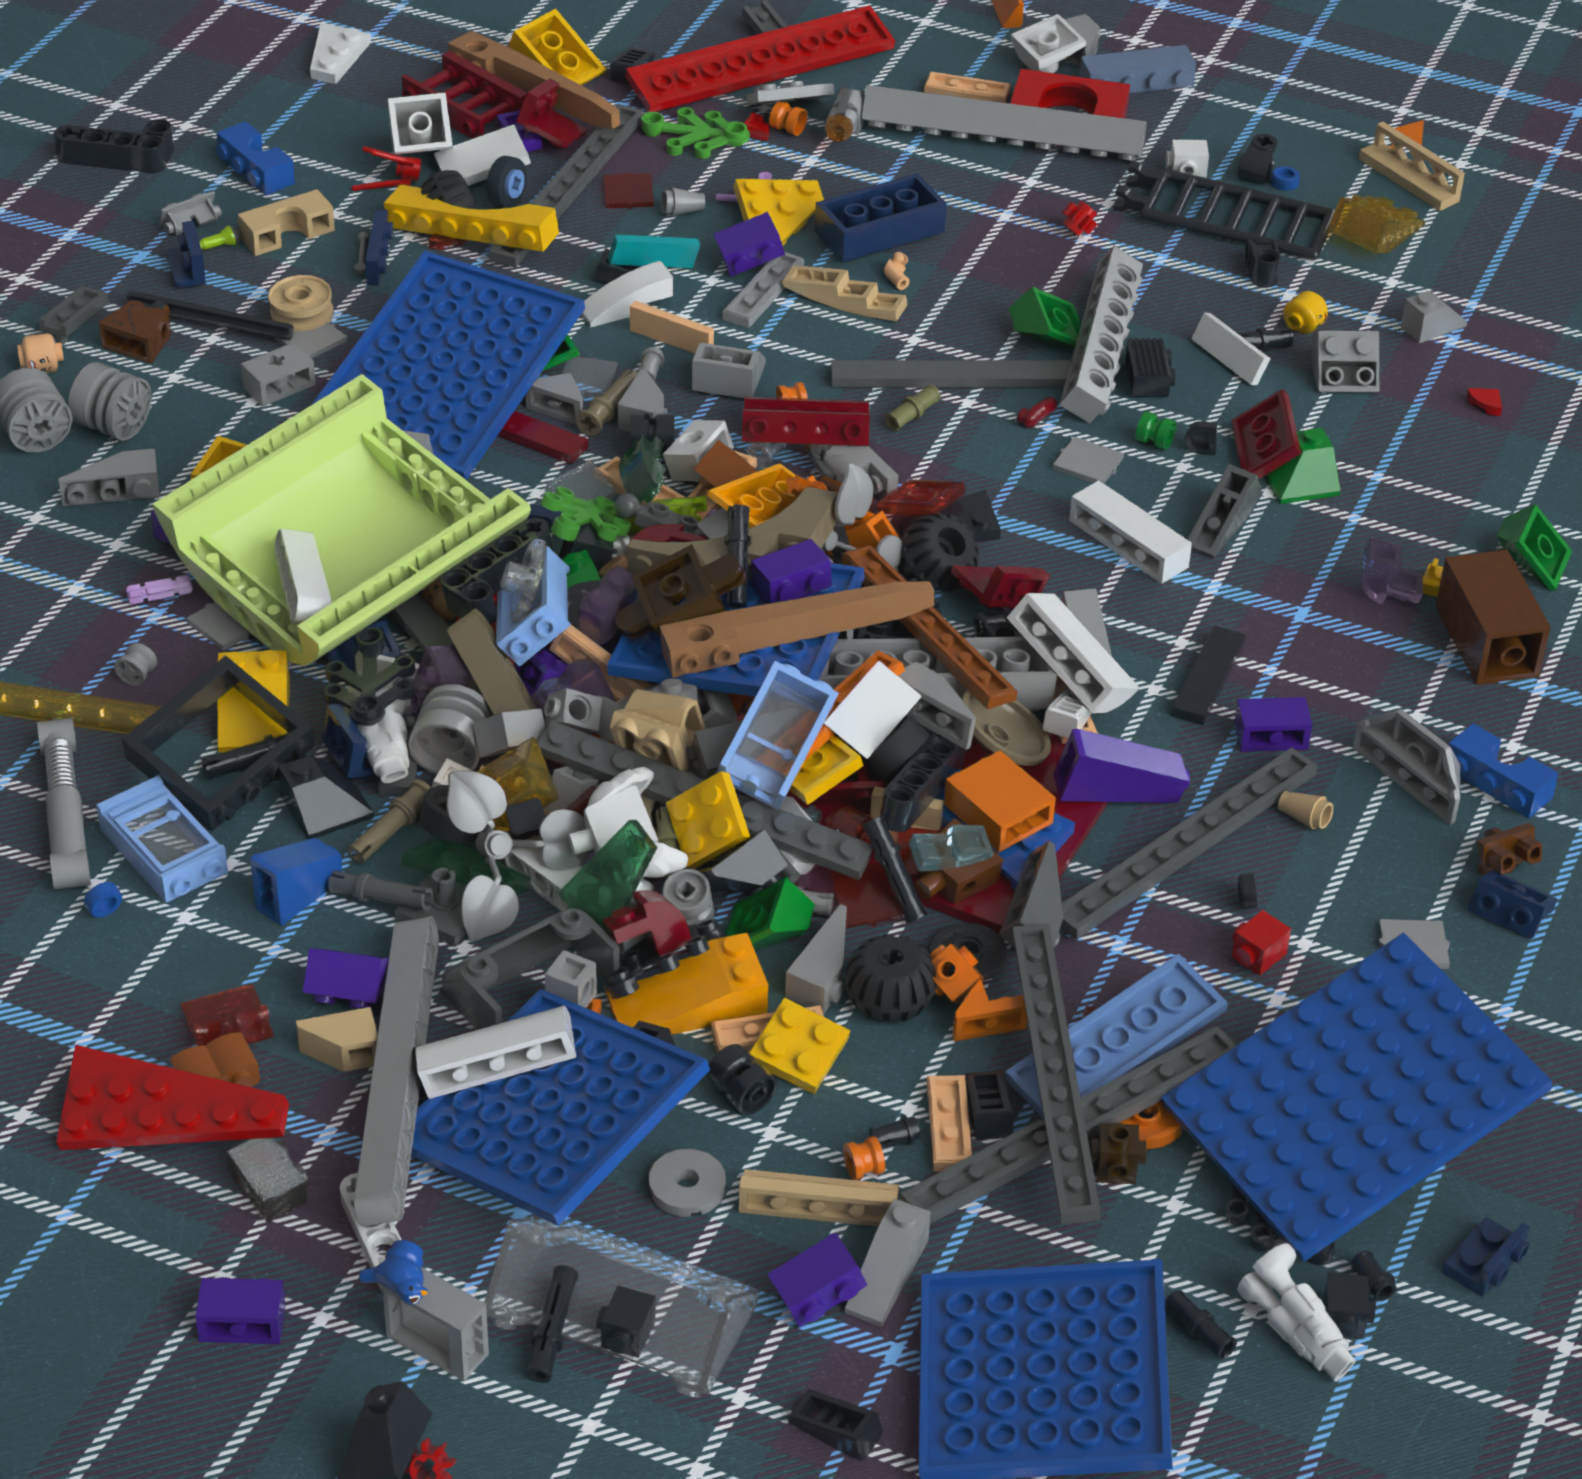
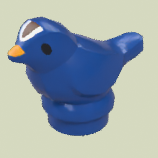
[359,1240,428,1305]

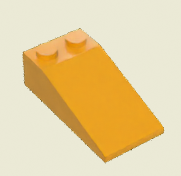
[707,463,798,528]
[605,933,768,1035]

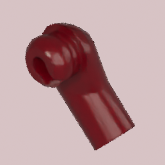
[1017,397,1058,428]

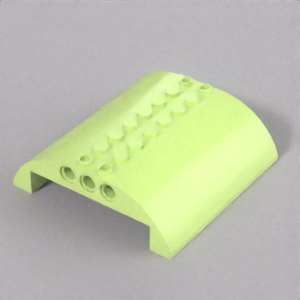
[153,374,531,665]

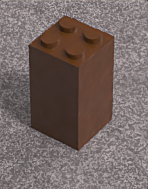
[1435,550,1551,685]

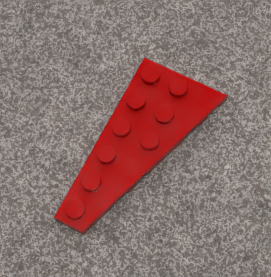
[56,1045,289,1150]

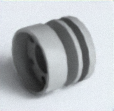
[68,362,152,441]
[0,368,73,453]
[408,684,493,775]

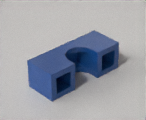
[216,121,295,195]
[1449,723,1559,818]

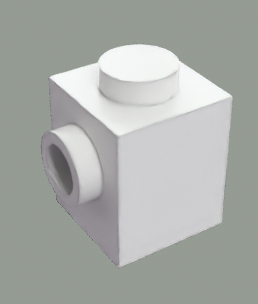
[1166,140,1209,178]

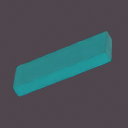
[607,234,700,268]

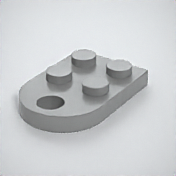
[746,81,835,106]

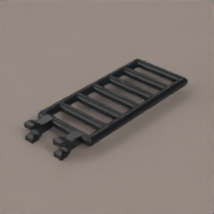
[1113,161,1337,260]

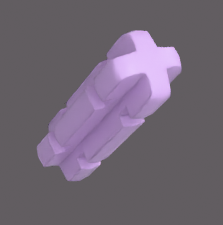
[126,575,193,605]

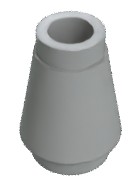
[661,187,705,216]

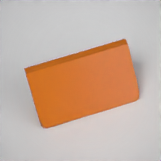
[992,0,1024,28]

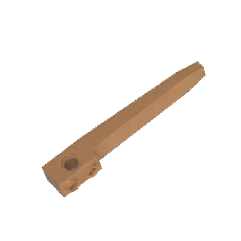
[448,31,620,129]
[659,581,935,678]

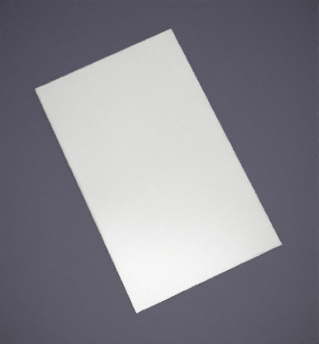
[824,660,922,759]

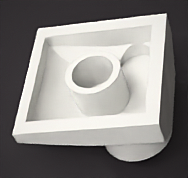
[1011,14,1086,73]

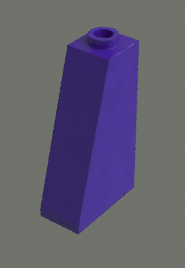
[1053,729,1190,803]

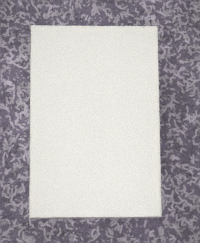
[434,125,531,186]

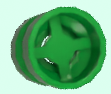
[1135,411,1177,450]

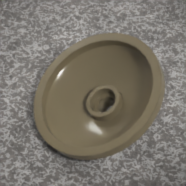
[961,690,1051,766]

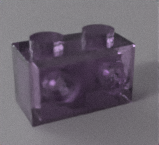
[410,645,472,715]

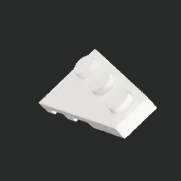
[310,22,371,84]

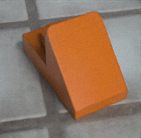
[952,979,1027,1042]

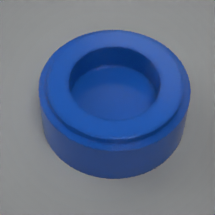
[1271,166,1300,191]
[84,882,122,917]

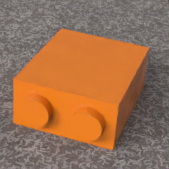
[944,750,1056,852]

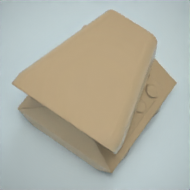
[610,689,706,772]

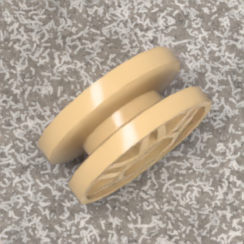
[268,275,334,331]

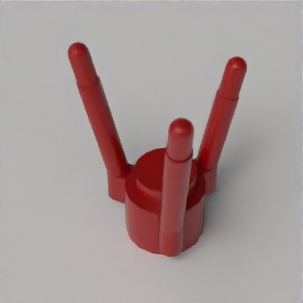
[351,146,421,191]

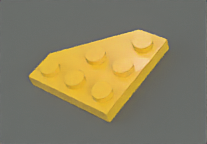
[733,179,824,246]

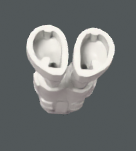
[343,687,409,783]
[1237,1243,1356,1381]

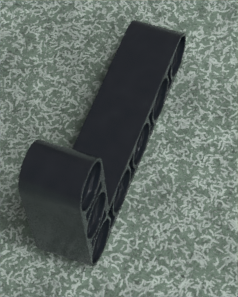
[880,716,967,832]

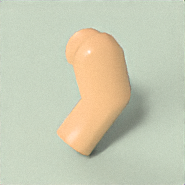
[884,252,910,290]

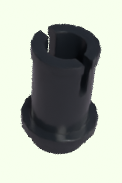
[869,1115,920,1149]
[1351,1250,1396,1301]

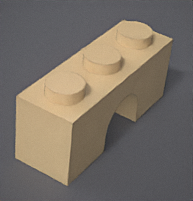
[238,189,335,256]

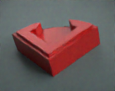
[744,112,769,141]
[1467,388,1502,416]

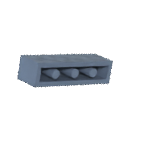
[1079,45,1196,93]

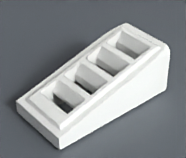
[1043,689,1092,738]

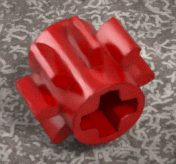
[1062,200,1098,237]
[404,1437,457,1479]

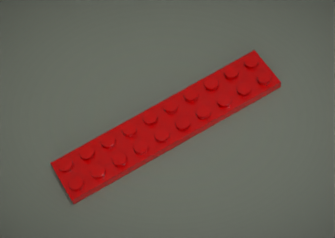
[625,5,895,112]

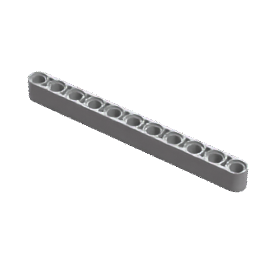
[354,916,439,1227]

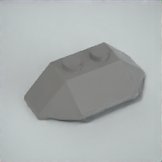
[1353,709,1460,825]

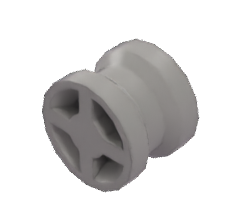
[114,643,158,686]

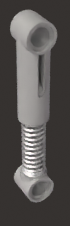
[37,718,91,890]

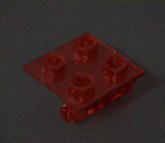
[180,983,274,1046]

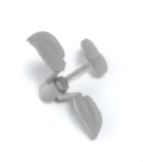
[821,463,902,572]
[447,771,593,941]

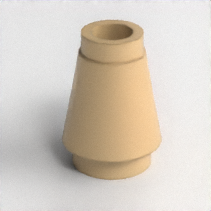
[1278,791,1333,830]

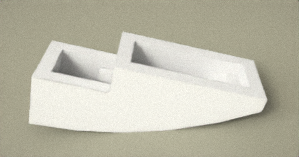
[581,261,673,328]

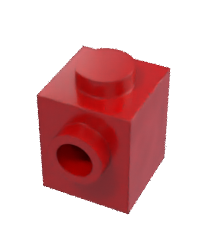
[1231,910,1291,976]

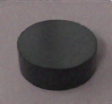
[1237,873,1257,910]

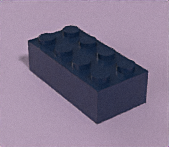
[815,173,947,262]

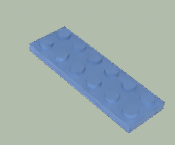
[1005,953,1228,1118]

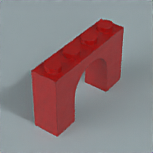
[1010,69,1131,119]

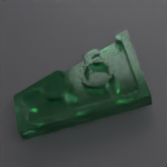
[558,820,658,932]
[401,838,531,895]

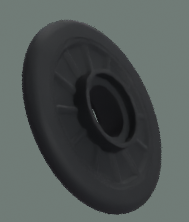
[928,922,1008,981]

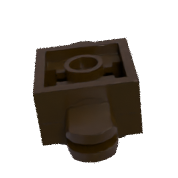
[615,544,746,641]

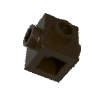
[1090,1123,1146,1185]

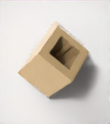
[296,1007,378,1072]

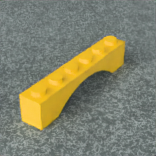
[384,185,559,252]

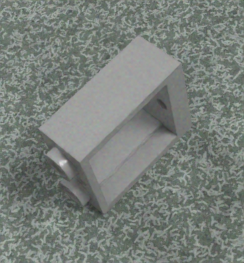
[382,1268,489,1382]

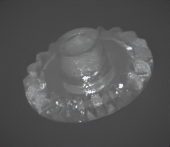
[500,538,546,625]

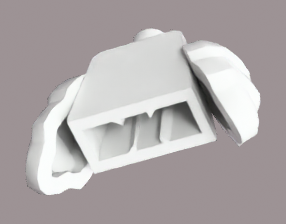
[568,766,689,879]

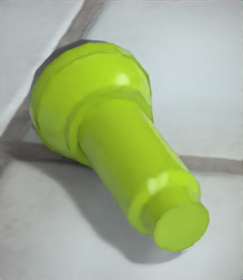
[199,225,241,250]

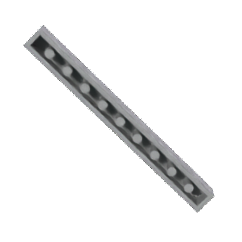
[862,85,1147,161]

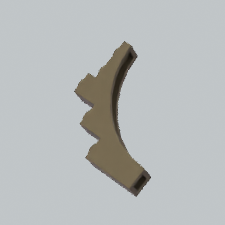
[627,487,838,580]

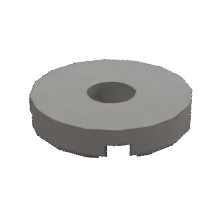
[649,1149,726,1217]

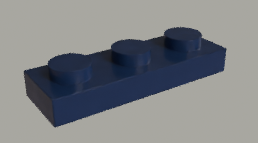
[365,209,394,286]

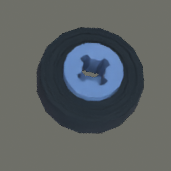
[486,155,527,208]

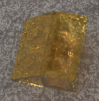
[477,737,559,832]

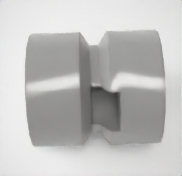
[663,869,715,934]

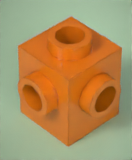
[930,944,985,1004]

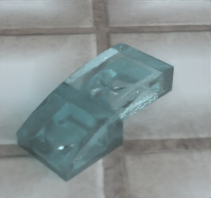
[909,825,994,871]

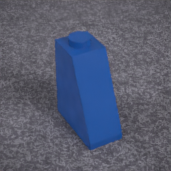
[250,838,342,926]

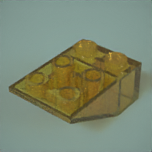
[1328,195,1426,253]

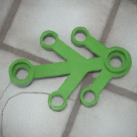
[641,107,750,159]
[540,486,631,542]

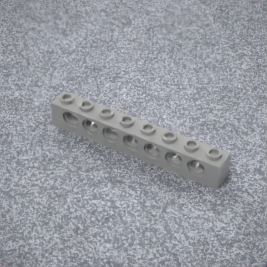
[1059,245,1143,424]

